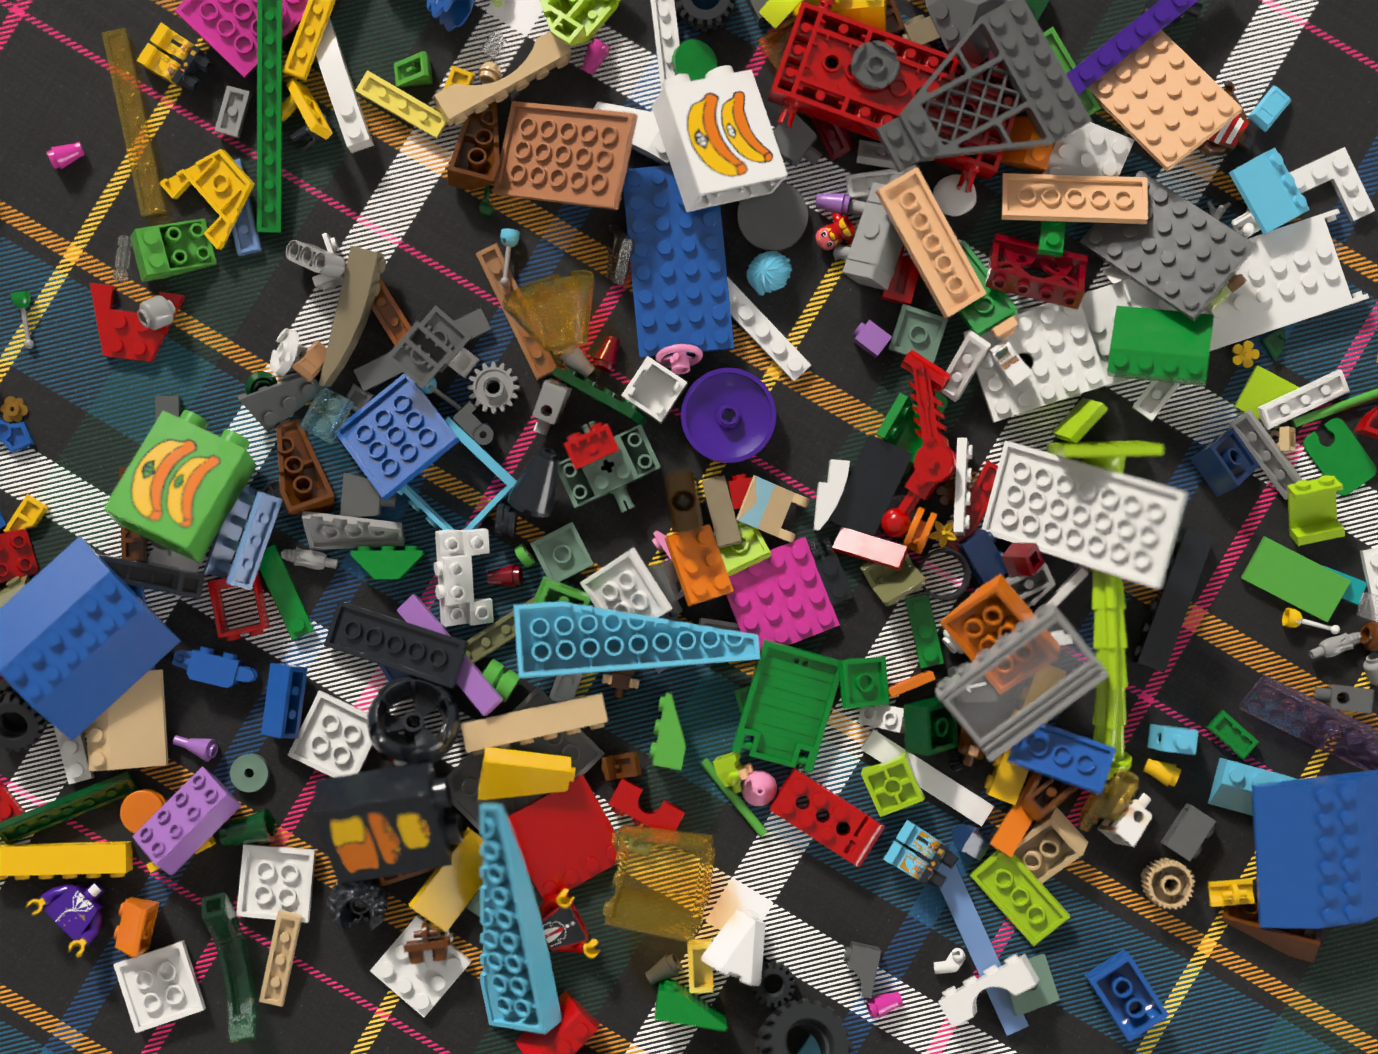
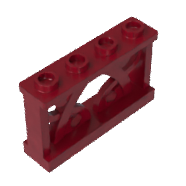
[985,233,1088,309]

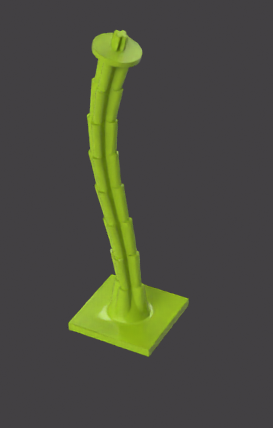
[1047,441,1163,780]

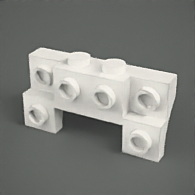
[434,528,493,627]

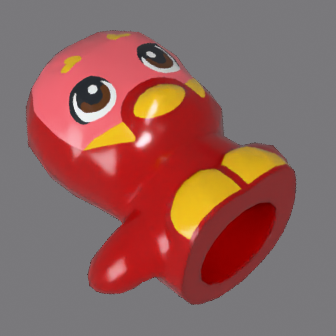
[816,213,855,250]

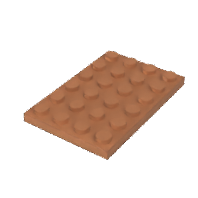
[492,101,638,210]

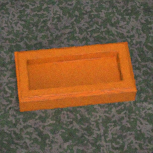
[888,670,935,698]

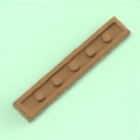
[476,243,556,381]

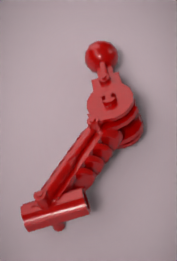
[881,349,957,538]

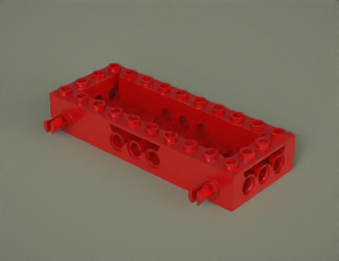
[767,0,1020,193]

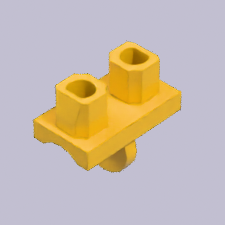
[1208,878,1255,907]

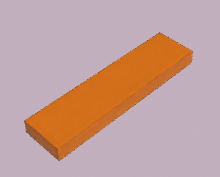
[989,771,1039,858]

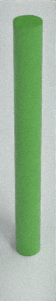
[1291,388,1378,428]
[700,758,767,837]

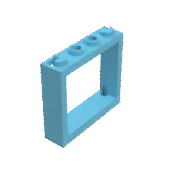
[397,417,517,530]

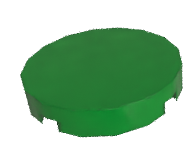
[672,39,717,81]

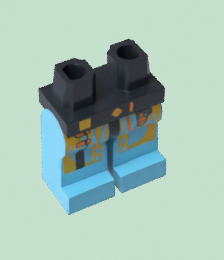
[883,820,959,888]

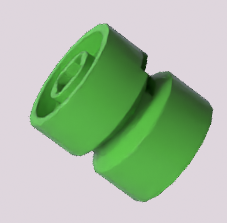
[483,659,520,702]

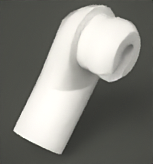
[934,948,965,974]

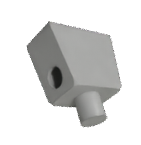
[532,379,573,435]

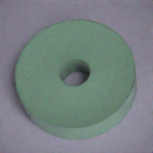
[230,753,270,792]

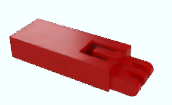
[881,244,919,306]

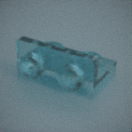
[300,386,354,444]

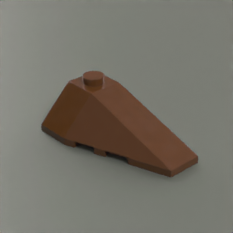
[276,418,335,515]

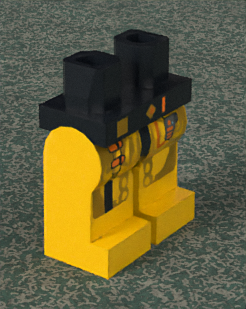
[136,23,213,92]

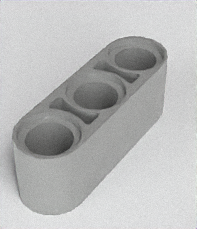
[286,240,345,278]

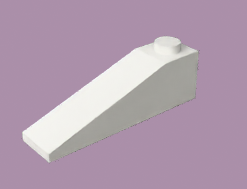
[594,102,670,166]

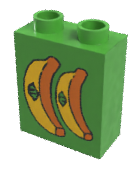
[103,410,257,564]

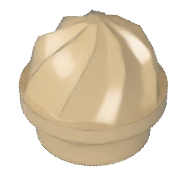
[478,62,502,84]

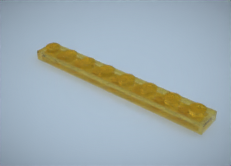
[102,28,166,217]

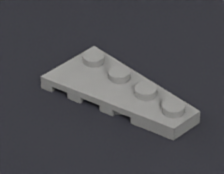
[302,511,405,550]

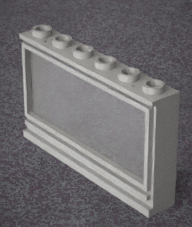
[935,602,1109,762]

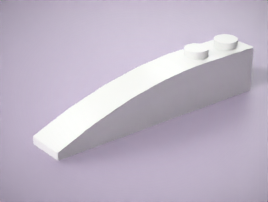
[316,18,374,153]

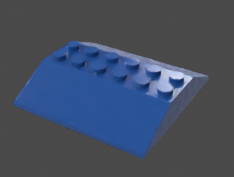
[0,536,181,741]
[1252,770,1378,928]

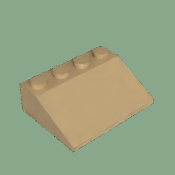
[86,670,169,771]

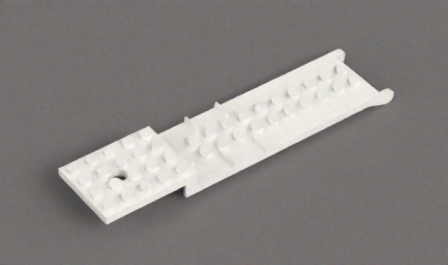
[963,209,1369,423]

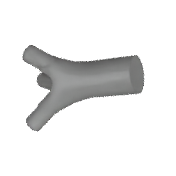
[1207,201,1231,221]

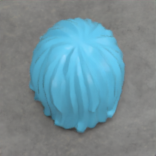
[747,251,792,295]

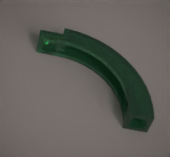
[202,892,258,1045]

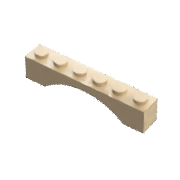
[434,31,572,126]

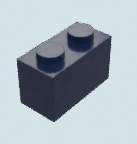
[956,529,1007,585]

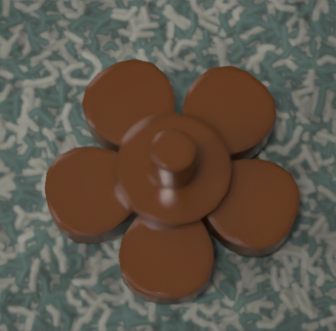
[936,480,955,506]

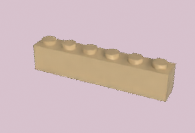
[460,692,609,755]

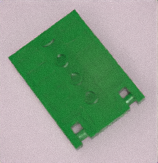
[731,639,840,773]

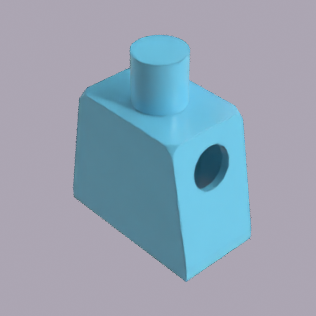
[1147,724,1198,755]

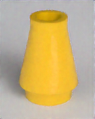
[1143,758,1181,787]

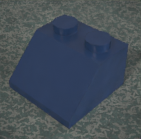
[1190,427,1260,497]

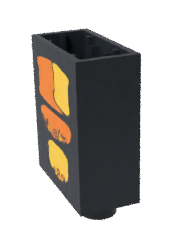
[311,760,464,885]

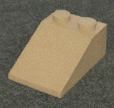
[1014,808,1088,883]

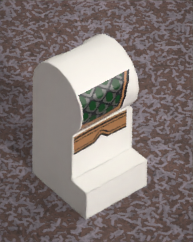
[989,340,1033,388]

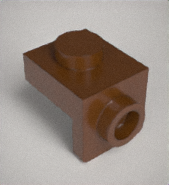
[602,751,642,781]

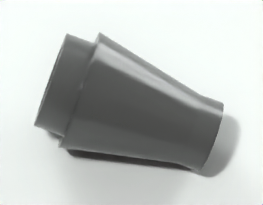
[645,953,682,985]

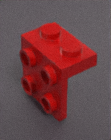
[0,529,38,583]

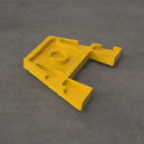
[159,149,254,250]

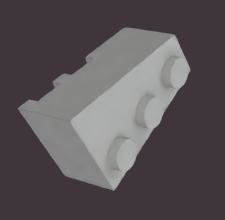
[975,563,1056,608]

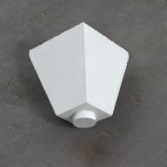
[700,908,766,986]

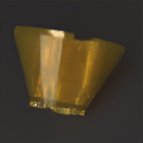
[502,270,595,355]

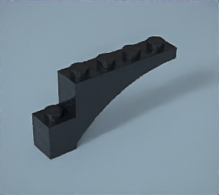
[98,554,205,599]

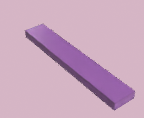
[397,594,504,716]

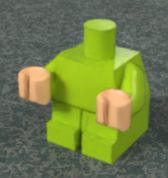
[713,752,754,794]

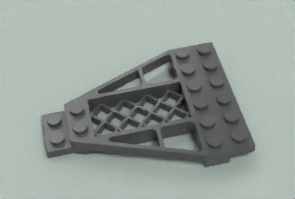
[876,0,1092,173]

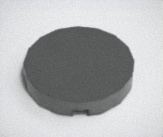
[851,41,900,90]

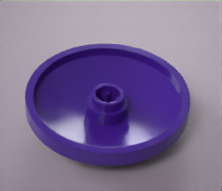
[681,368,776,463]

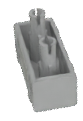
[834,182,903,290]

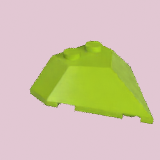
[539,0,620,46]

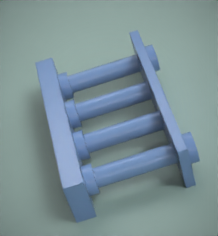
[203,486,283,590]

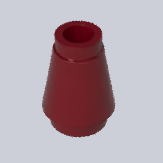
[593,335,620,373]
[487,564,523,588]

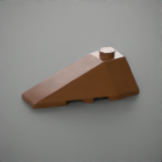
[447,101,500,190]
[1221,902,1322,963]

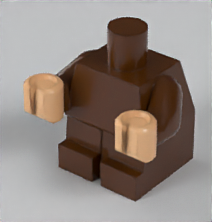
[602,670,640,698]
[958,725,996,767]

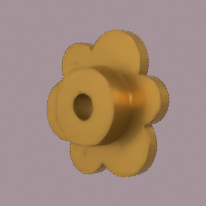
[0,396,29,422]

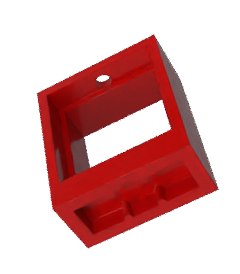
[207,572,270,641]

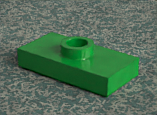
[1206,710,1259,760]

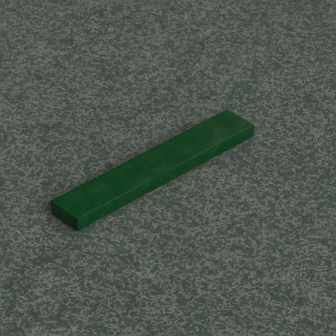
[0,771,139,845]

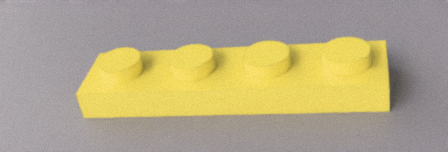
[355,70,447,140]

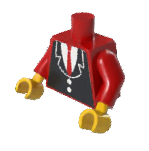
[539,889,601,958]

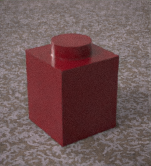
[1001,543,1045,576]

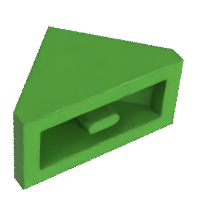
[394,51,433,87]

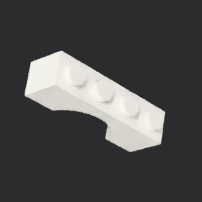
[938,954,1039,1028]

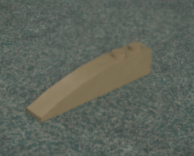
[319,246,386,387]

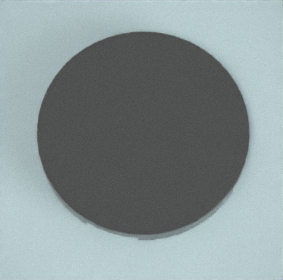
[737,181,808,251]

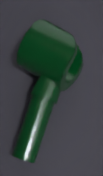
[479,185,495,218]

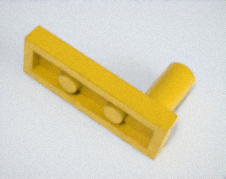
[282,78,333,140]

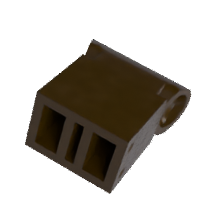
[664,470,704,532]

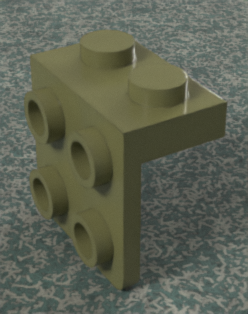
[860,543,927,606]

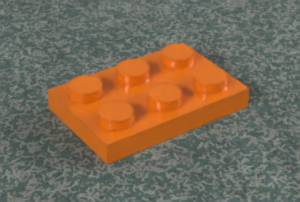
[665,524,734,606]

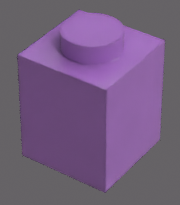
[853,320,892,358]

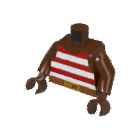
[1197,81,1255,156]

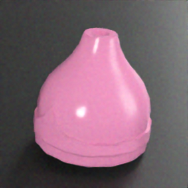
[741,770,777,806]

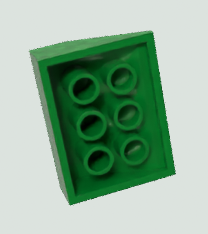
[1107,306,1214,386]

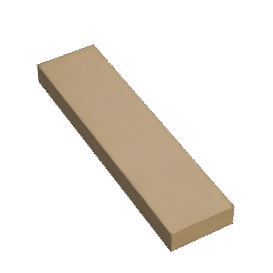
[259,910,303,1007]

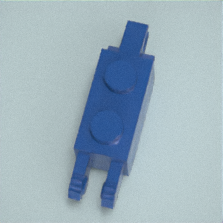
[172,646,259,688]

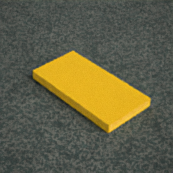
[408,828,483,932]

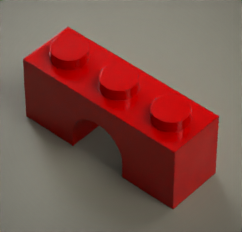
[608,778,685,839]

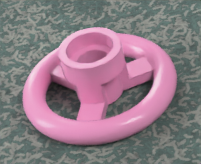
[656,344,703,375]

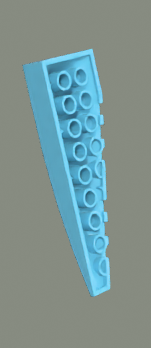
[514,601,760,679]
[480,804,562,1034]

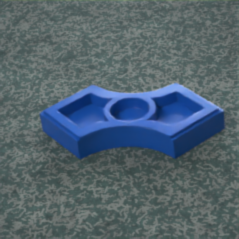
[0,418,36,453]

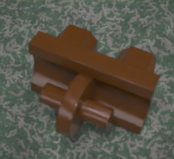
[403,923,450,964]

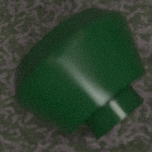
[245,371,278,395]

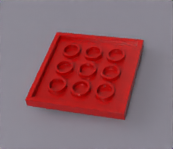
[507,773,629,900]

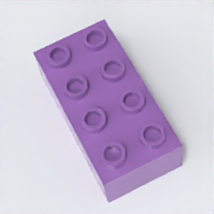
[132,766,242,876]

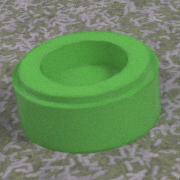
[514,543,535,567]

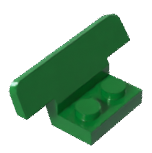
[876,390,948,476]

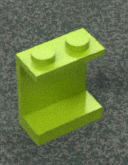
[1287,475,1345,546]

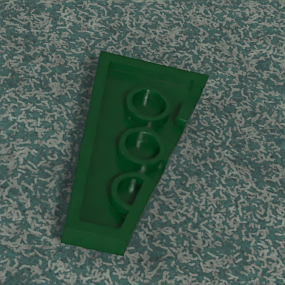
[552,366,647,427]

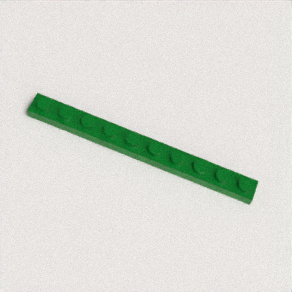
[257,0,283,233]

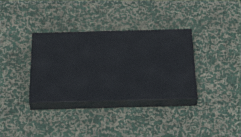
[829,434,913,536]

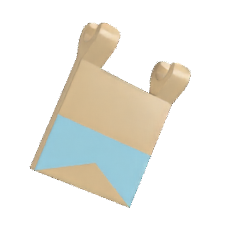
[736,476,809,543]

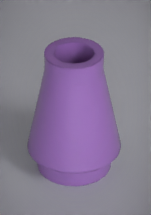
[815,193,851,216]

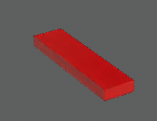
[945,460,998,553]

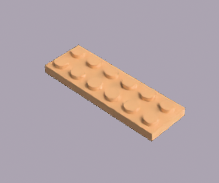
[875,167,987,318]
[1002,173,1148,224]

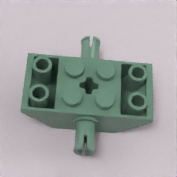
[558,421,661,513]

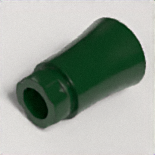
[218,808,276,846]

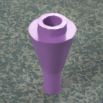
[173,735,218,762]

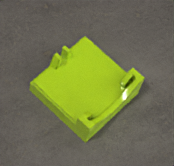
[861,752,925,817]

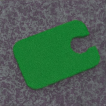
[1303,418,1376,496]

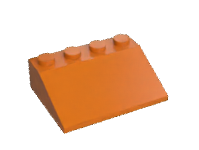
[940,574,1060,694]

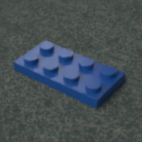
[1007,723,1116,796]

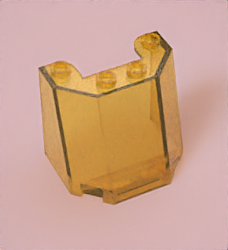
[603,825,716,942]

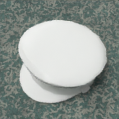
[933,174,977,217]

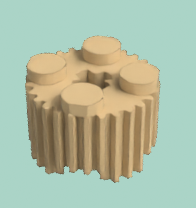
[1141,858,1195,910]

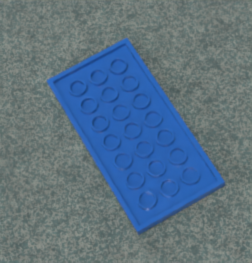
[623,165,734,358]

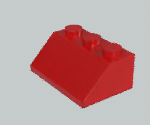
[515,990,599,1054]

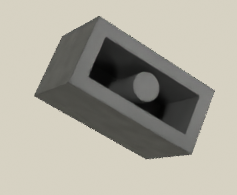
[1160,803,1216,861]

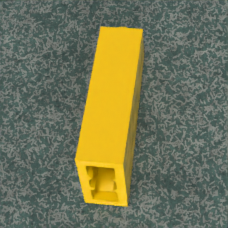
[478,747,575,800]

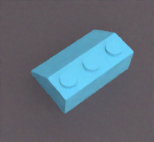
[1229,148,1310,235]
[1208,758,1297,816]

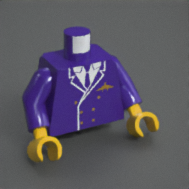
[26,881,105,957]

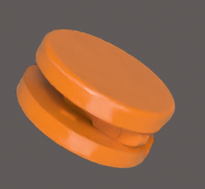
[903,507,937,554]
[120,789,167,833]

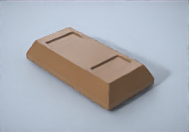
[291,341,327,383]

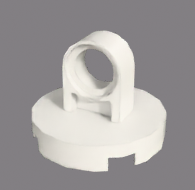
[270,328,308,376]

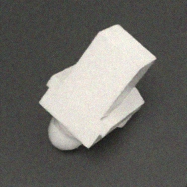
[1232,208,1261,239]

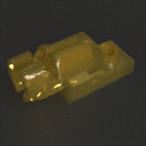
[1079,771,1139,832]

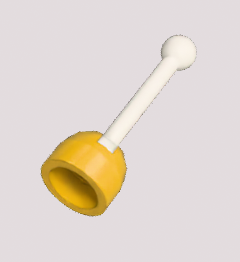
[1282,608,1340,634]

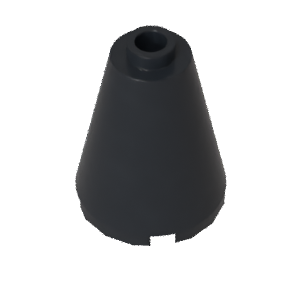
[507,448,559,518]

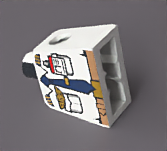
[1097,791,1152,847]

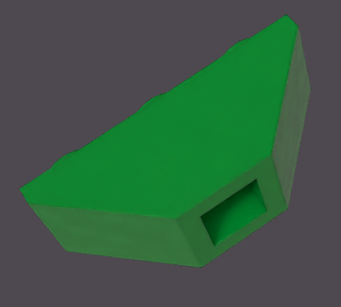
[351,546,426,579]

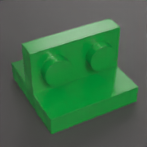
[838,656,890,709]

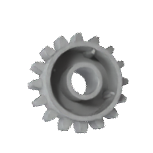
[467,361,520,414]

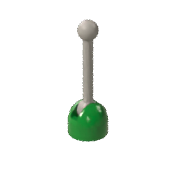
[10,291,34,349]

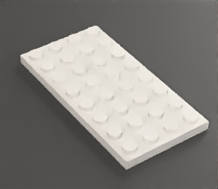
[982,441,1187,589]

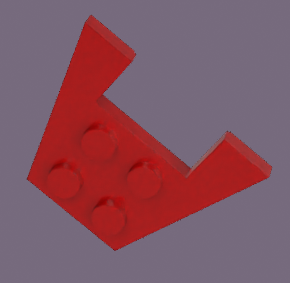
[90,283,185,363]

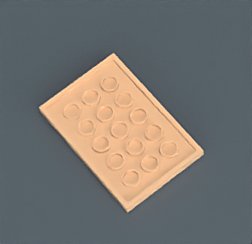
[1089,30,1242,172]

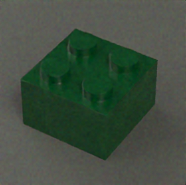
[903,697,958,755]

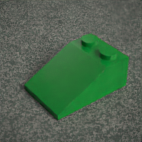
[654,979,727,1031]

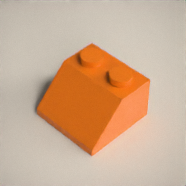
[1000,116,1054,174]
[114,896,160,958]

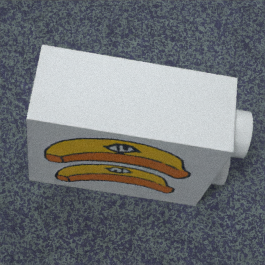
[651,65,788,212]

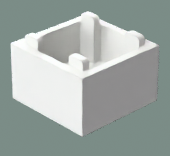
[621,356,687,424]

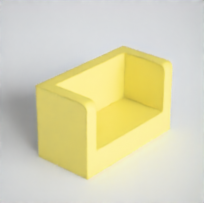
[688,939,714,993]

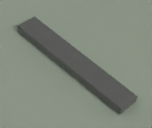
[354,308,492,391]

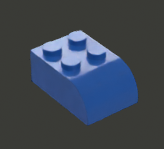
[1084,949,1169,1042]

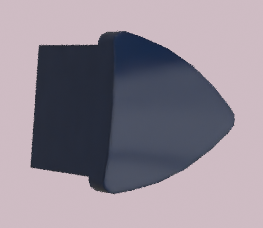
[952,825,991,861]

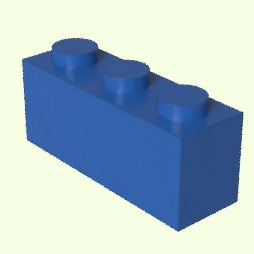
[261,663,308,739]

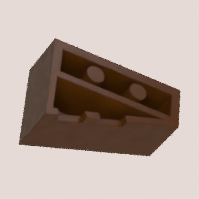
[1021,774,1079,823]

